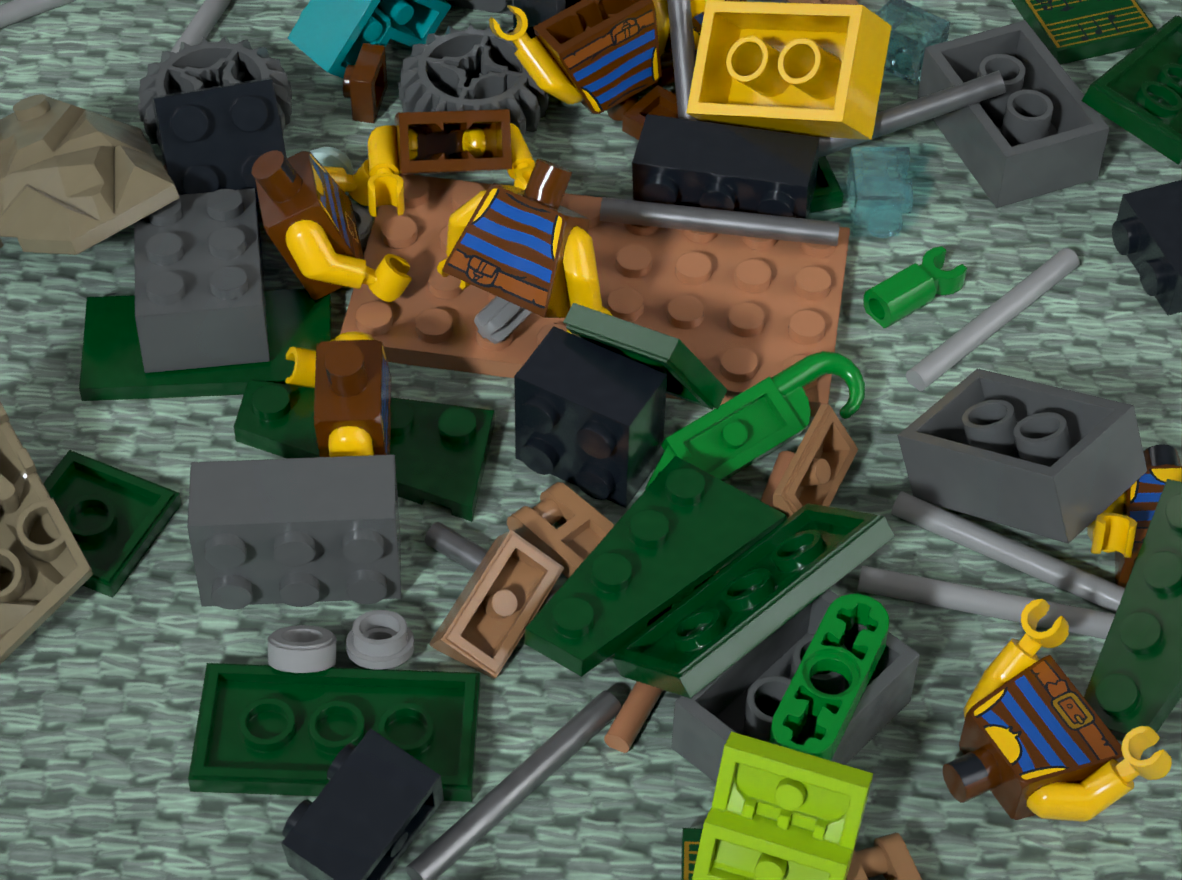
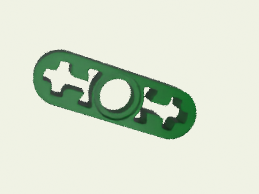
[769,594,889,761]

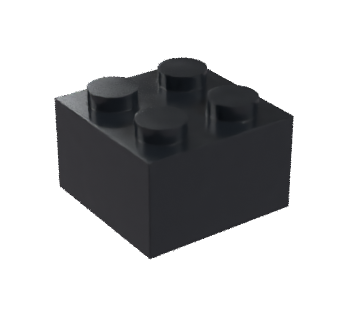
[151,78,287,203]
[514,326,667,508]

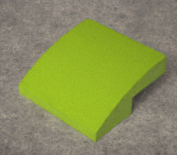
[692,731,874,880]

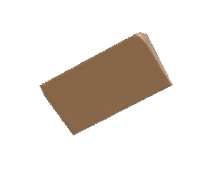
[773,404,858,519]
[429,530,564,679]

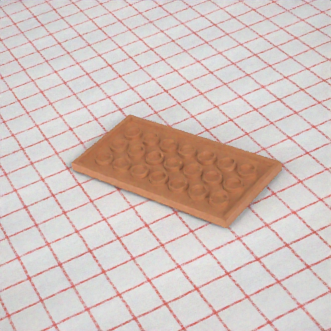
[340,174,850,417]

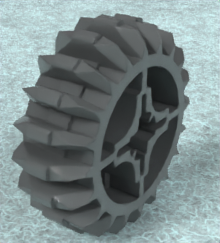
[398,23,549,136]
[138,36,292,147]

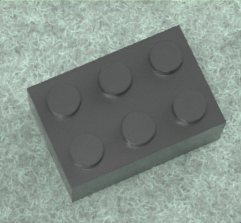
[917,20,1110,208]
[134,188,270,373]
[897,368,1147,544]
[187,455,402,610]
[671,589,920,783]

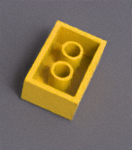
[686,0,892,140]

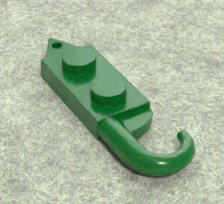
[645,351,865,490]

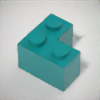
[287,0,451,78]

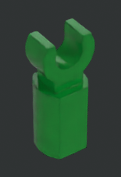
[863,246,967,329]

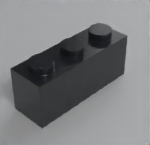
[632,114,820,219]

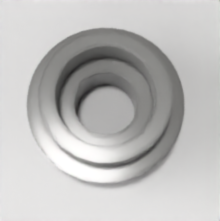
[346,610,414,670]

